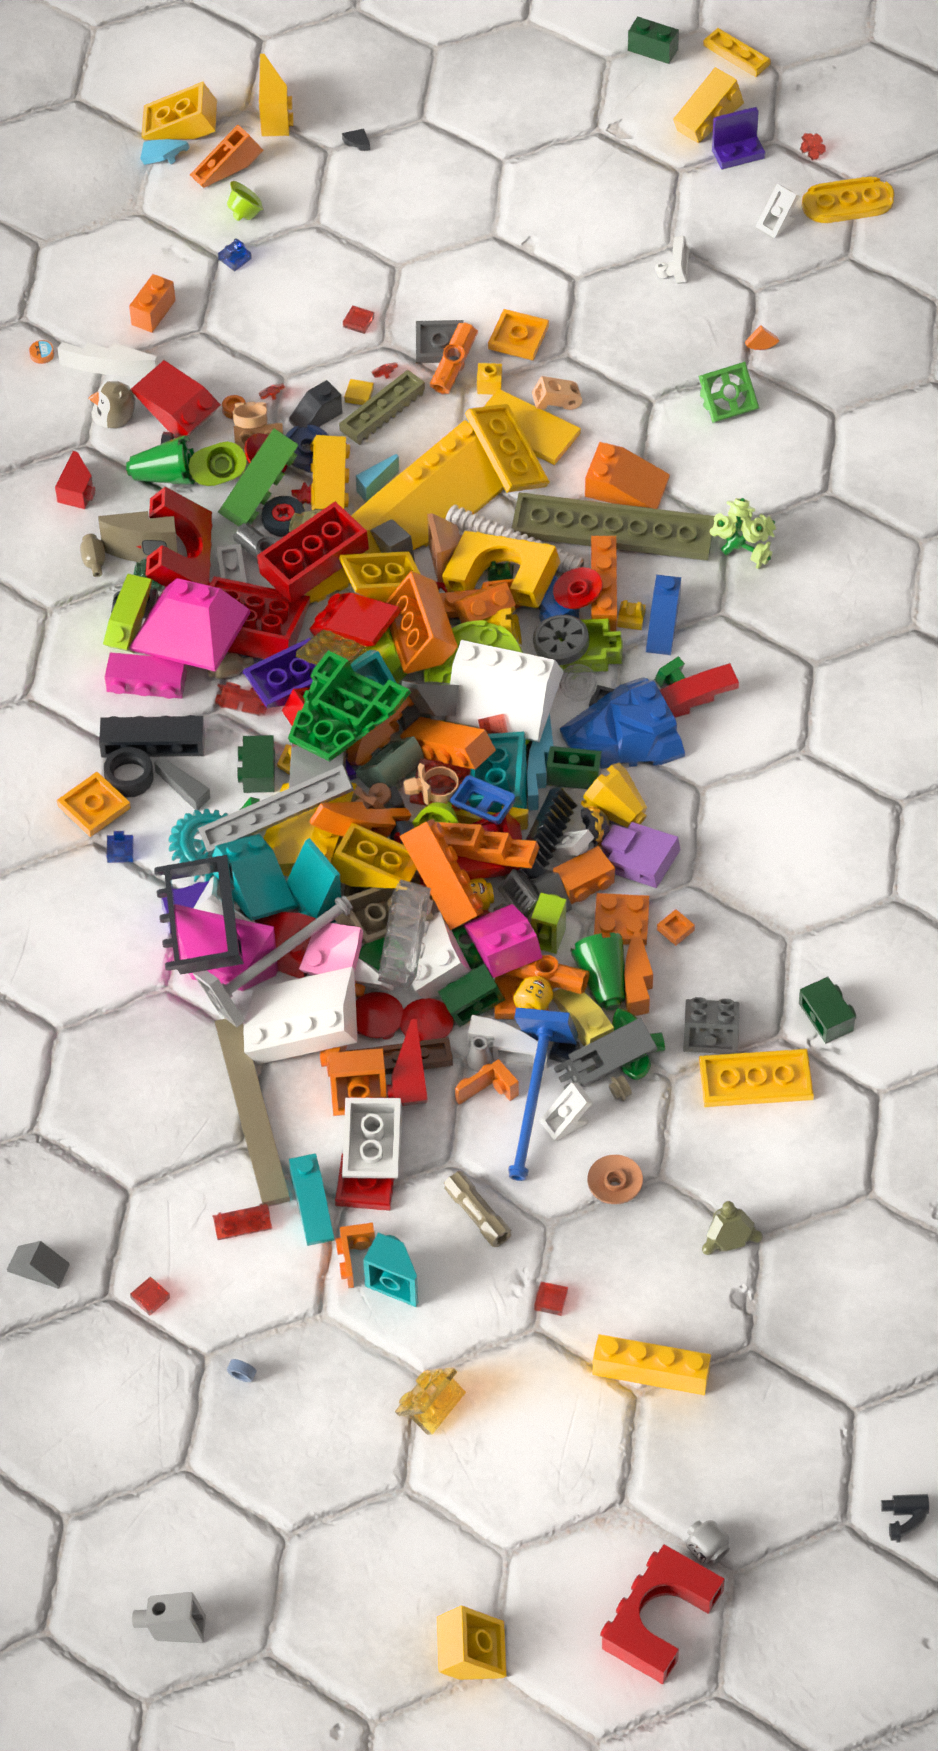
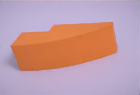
[624,931,653,1016]

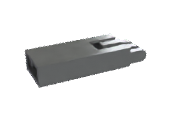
[553,1018,657,1090]

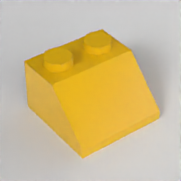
[437,1605,507,1680]

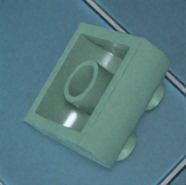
[355,736,424,790]

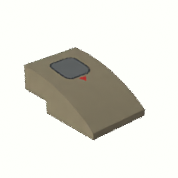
[98,511,178,563]

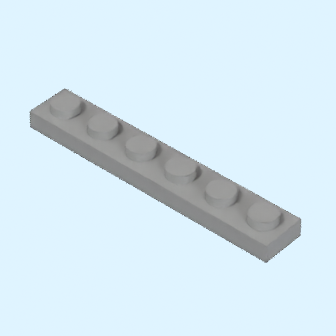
[198,765,354,854]

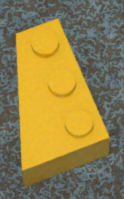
[673,67,744,143]
[310,435,350,511]

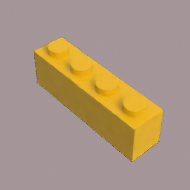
[592,1334,711,1395]

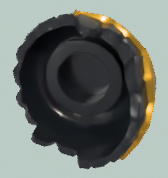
[580,806,611,848]

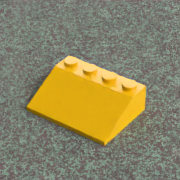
[263,783,358,876]

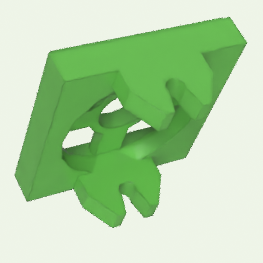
[698,362,759,423]

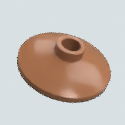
[587,1155,643,1204]

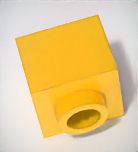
[477,363,502,395]

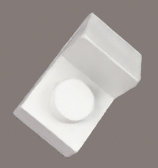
[756,184,800,238]
[552,830,594,864]
[539,1082,593,1141]

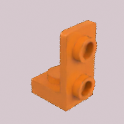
[455,1059,519,1105]
[335,1222,375,1288]

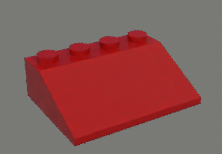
[209,576,310,659]

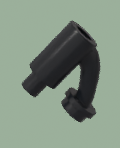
[881,1494,929,1543]

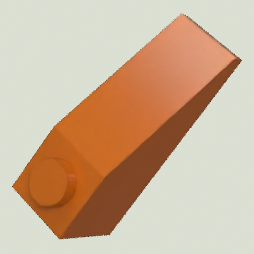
[190,125,264,188]

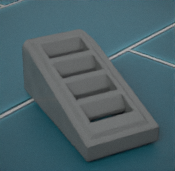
[498,869,539,918]

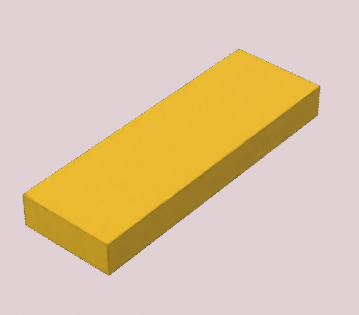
[703,28,771,77]

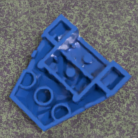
[560,677,685,769]

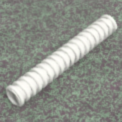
[445,505,584,573]

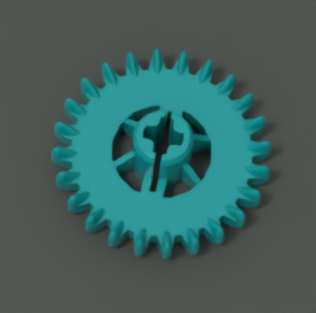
[168,808,229,882]

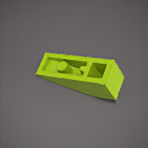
[103,574,152,653]

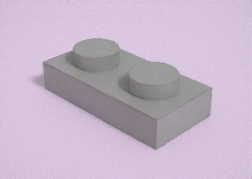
[216,544,247,583]

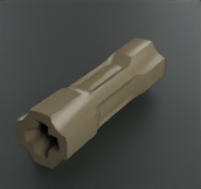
[444,1171,512,1247]

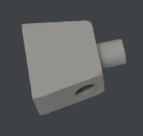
[132,1592,206,1643]

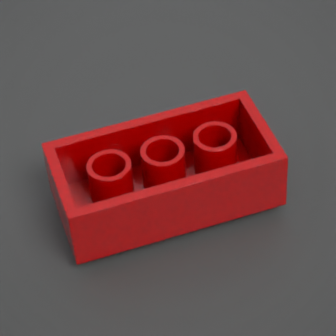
[257,501,369,603]

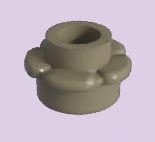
[608,1075,632,1101]

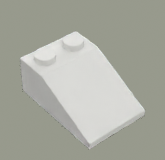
[396,911,471,999]
[342,1098,402,1178]

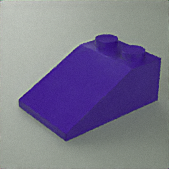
[243,638,323,708]

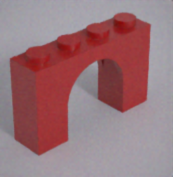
[146,486,213,587]
[600,1544,725,1684]

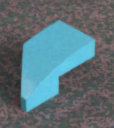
[140,139,190,165]

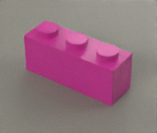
[104,652,187,699]

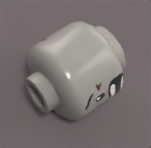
[686,1520,730,1565]

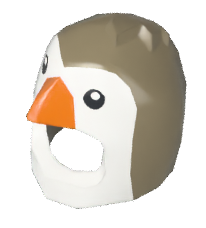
[88,381,136,428]

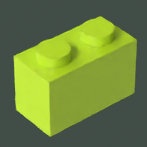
[531,893,566,954]

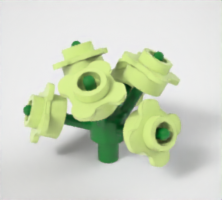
[710,498,776,569]

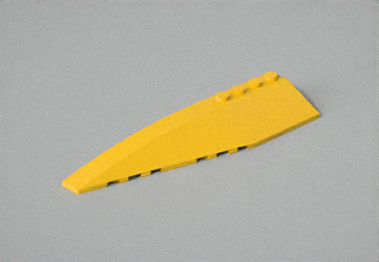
[304,420,505,604]

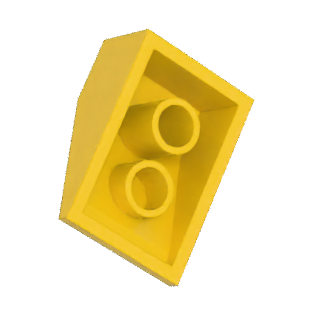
[259,54,294,136]
[142,82,217,140]
[339,552,421,602]
[331,823,417,889]

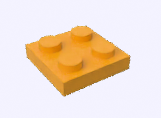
[488,309,549,361]
[57,772,131,837]

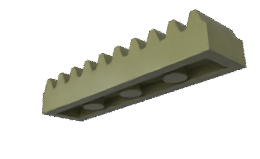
[339,370,425,445]

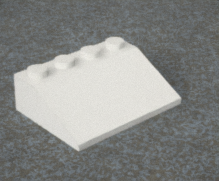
[445,640,564,742]
[244,967,357,1065]

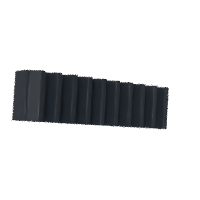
[520,787,578,879]

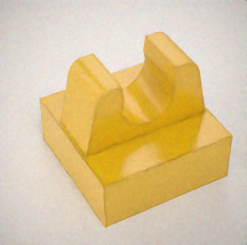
[617,600,646,630]

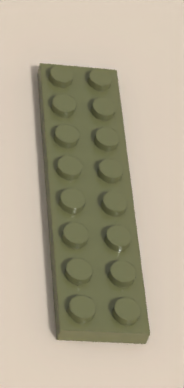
[511,492,715,561]

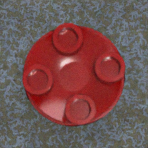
[356,992,403,1040]
[400,998,454,1041]

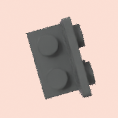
[683,997,739,1054]

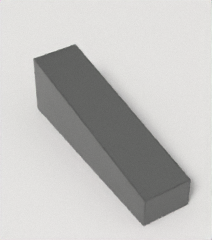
[154,756,211,810]

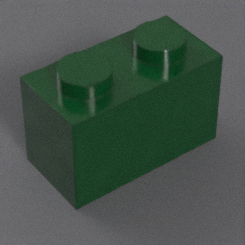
[628,16,679,64]
[237,735,275,793]
[546,746,602,789]
[438,964,506,1028]
[799,977,856,1044]

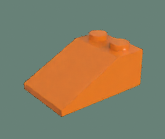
[585,442,670,509]

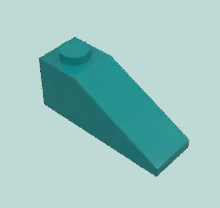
[289,1153,334,1246]

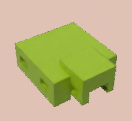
[557,619,623,673]

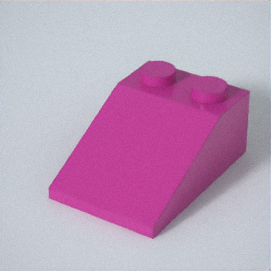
[464,904,542,978]

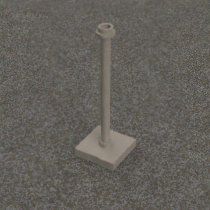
[193,896,353,1027]

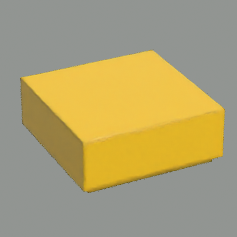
[344,379,374,405]

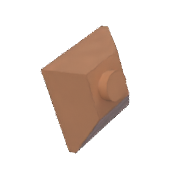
[427,513,462,582]

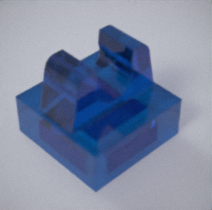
[218,238,252,271]
[106,831,134,863]

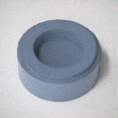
[227,1359,257,1382]

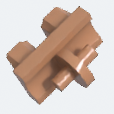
[353,783,391,809]

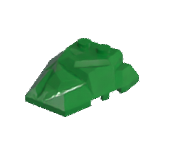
[288,650,411,762]

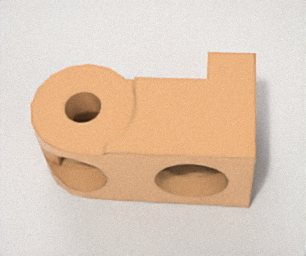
[532,376,582,410]

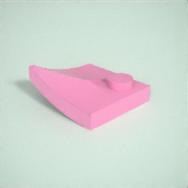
[299,923,363,975]

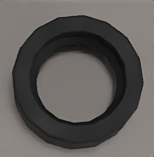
[104,747,154,798]

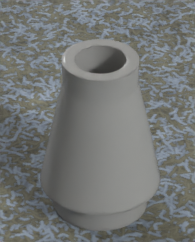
[466,1036,493,1072]

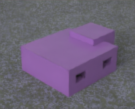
[601,822,681,888]

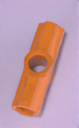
[430,322,478,394]
[505,955,589,994]

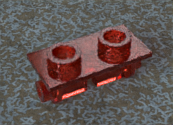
[215,682,267,716]
[212,1203,272,1240]

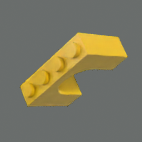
[442,531,561,608]

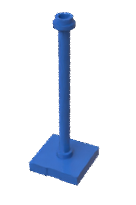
[508,1007,578,1181]

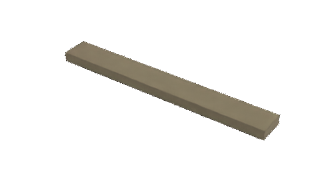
[215,1019,290,1207]

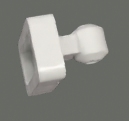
[655,236,689,283]

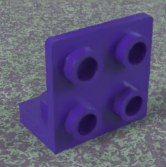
[712,107,765,170]

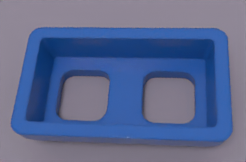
[450,775,515,825]

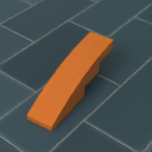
[438,822,539,868]

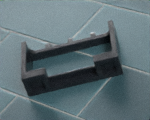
[154,855,244,975]

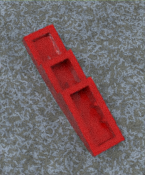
[660,663,739,718]

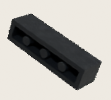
[99,715,205,758]

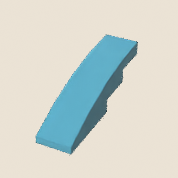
[527,713,554,811]

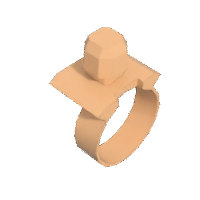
[233,402,268,428]
[403,763,459,805]

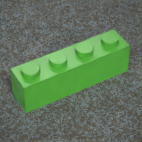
[218,428,298,527]

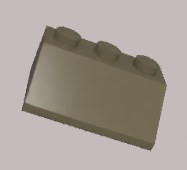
[335,881,434,944]

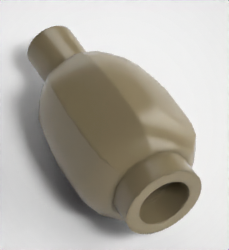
[80,534,105,577]
[207,653,254,679]

